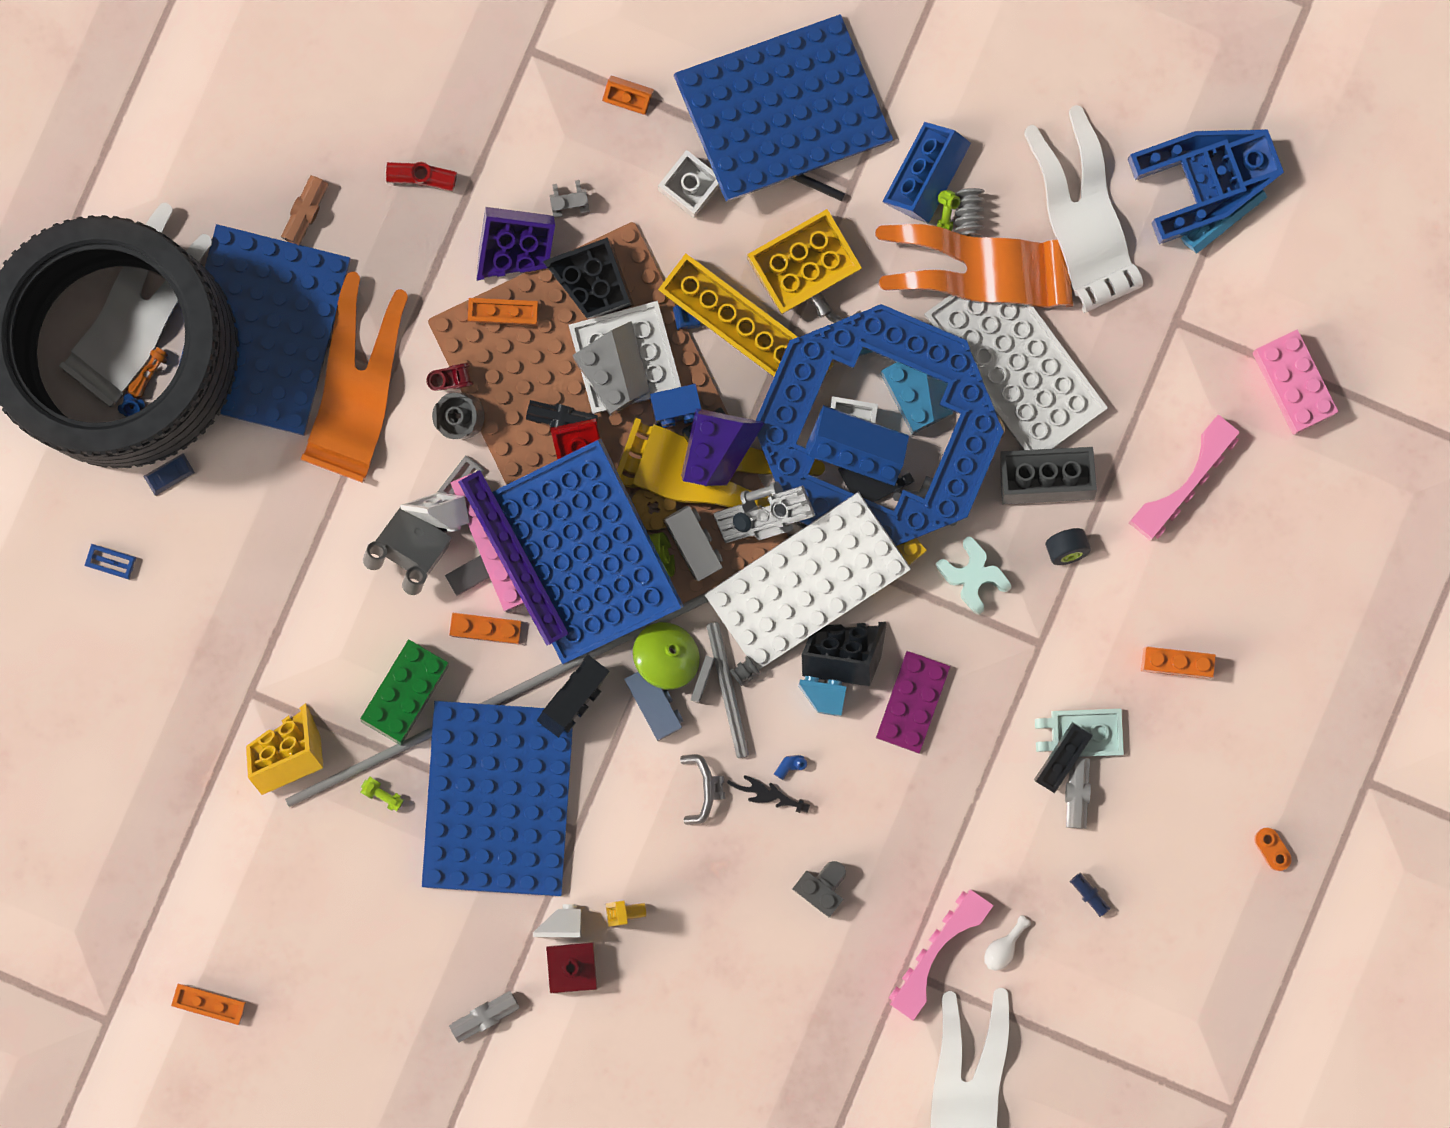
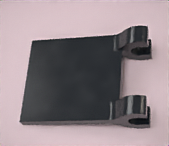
[838,467,915,502]

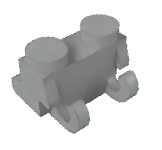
[550,180,590,218]

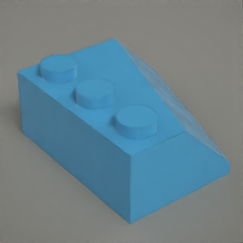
[880,362,953,435]

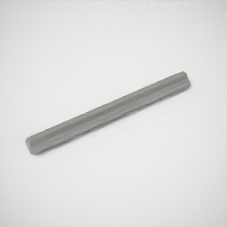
[707,622,749,758]

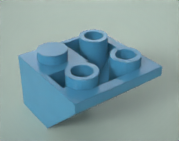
[798,676,846,717]

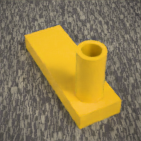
[605,900,646,927]

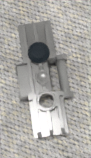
[713,481,815,543]

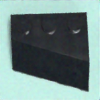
[543,237,634,319]
[802,622,886,686]

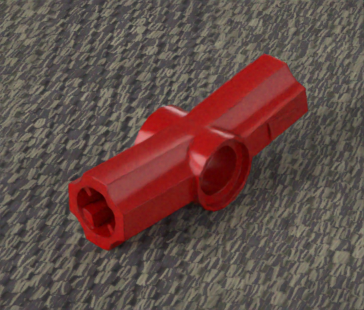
[386,162,457,192]

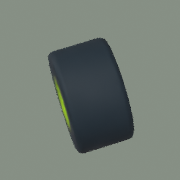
[1045,528,1091,565]

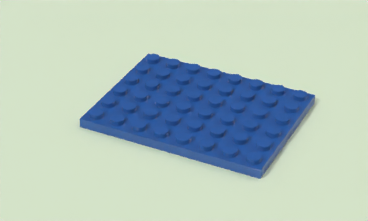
[673,14,893,202]
[178,224,351,436]
[492,439,684,664]
[422,701,573,896]

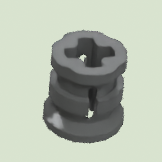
[730,656,760,686]

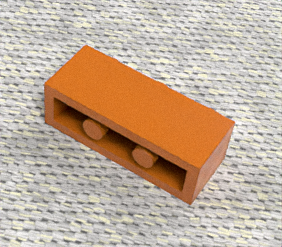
[1141,647,1216,679]

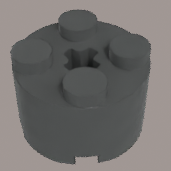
[432,393,485,439]

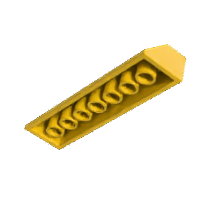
[658,253,834,377]

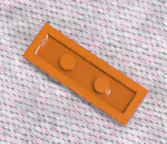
[467,298,538,325]
[449,613,522,644]
[171,983,246,1025]

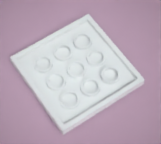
[569,301,681,414]

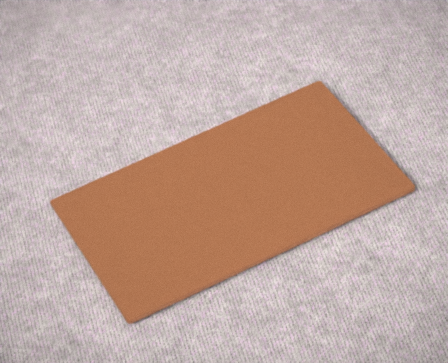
[428,222,789,604]

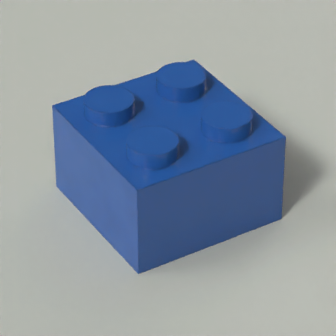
[650,384,701,429]

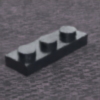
[1034,722,1093,794]

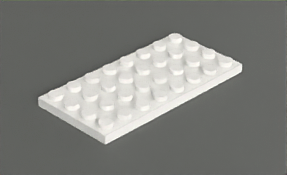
[924,295,1108,450]
[705,491,911,670]

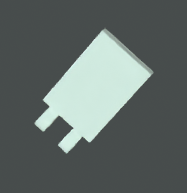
[1035,709,1124,757]

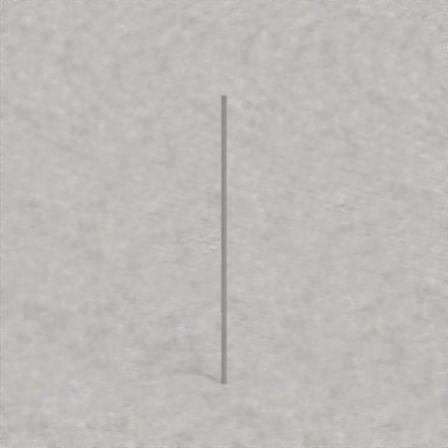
[285,592,708,807]

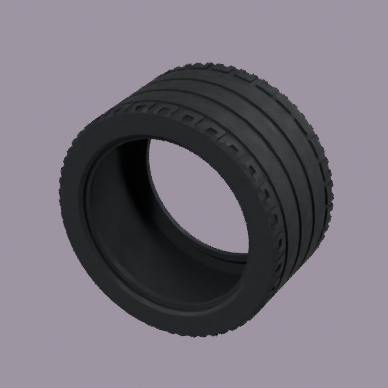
[0,215,239,469]

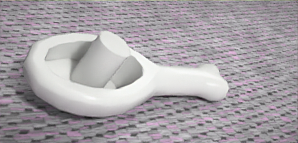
[984,915,1031,971]

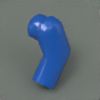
[774,755,807,780]

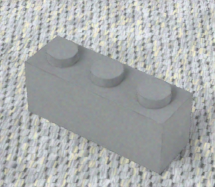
[662,506,723,581]

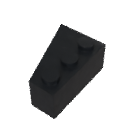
[537,654,610,738]

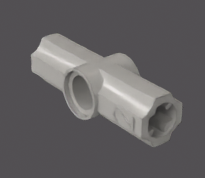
[1065,758,1091,829]
[449,991,520,1043]

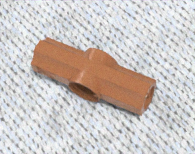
[281,175,329,246]

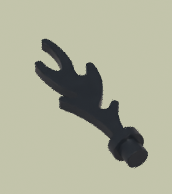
[727,775,810,813]

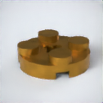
[631,488,676,531]

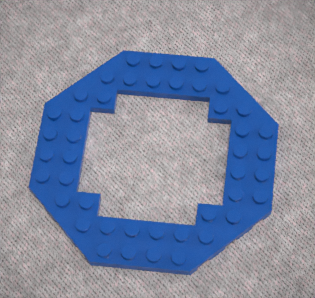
[756,304,1004,546]

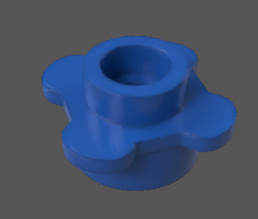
[118,393,145,417]

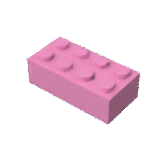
[1253,329,1339,435]

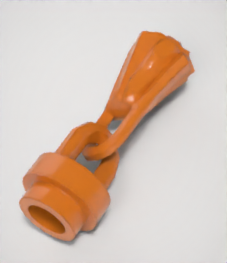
[127,347,168,398]

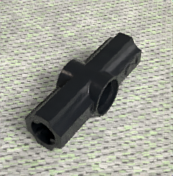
[526,400,598,428]

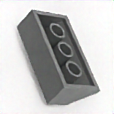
[1000,447,1097,504]

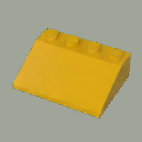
[747,209,862,314]

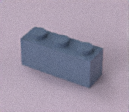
[625,672,684,741]

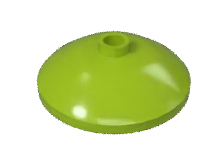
[633,622,700,690]

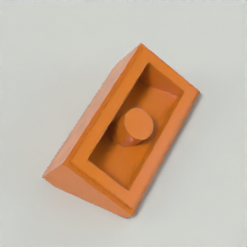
[602,76,654,115]

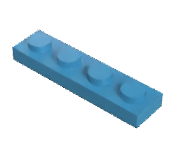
[1181,190,1267,254]

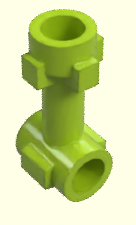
[937,190,960,231]
[360,776,404,812]

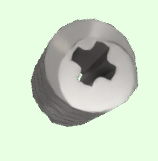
[954,188,985,237]

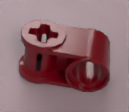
[426,363,474,391]

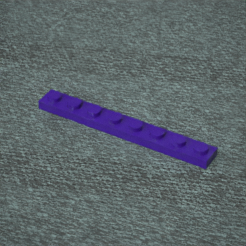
[458,470,568,646]

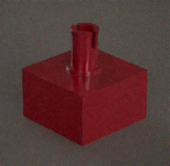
[546,942,597,993]

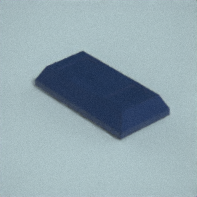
[143,453,195,496]

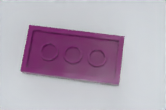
[876,651,950,754]

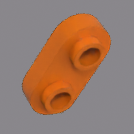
[1254,828,1291,871]

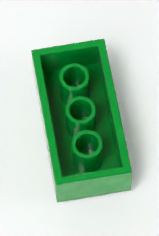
[360,639,449,746]

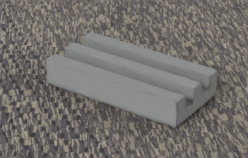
[437,455,484,494]
[691,656,714,703]

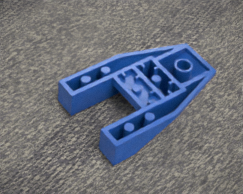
[1127,129,1284,245]

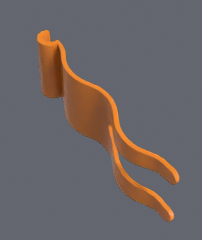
[875,224,1073,308]
[301,272,408,483]

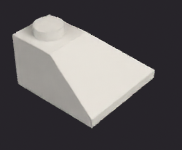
[400,492,469,532]
[533,904,582,937]

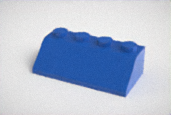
[882,122,971,223]
[806,405,909,486]

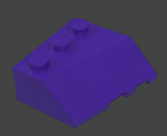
[476,207,555,281]
[681,408,764,486]

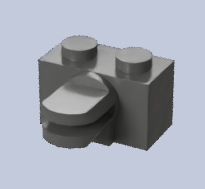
[792,861,846,918]

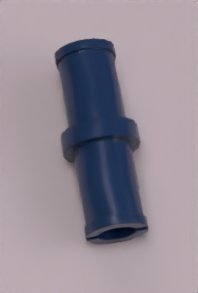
[1069,872,1111,917]

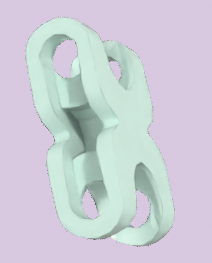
[936,536,1011,615]

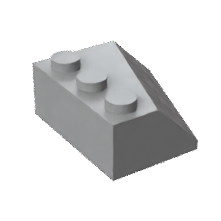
[573,321,650,417]

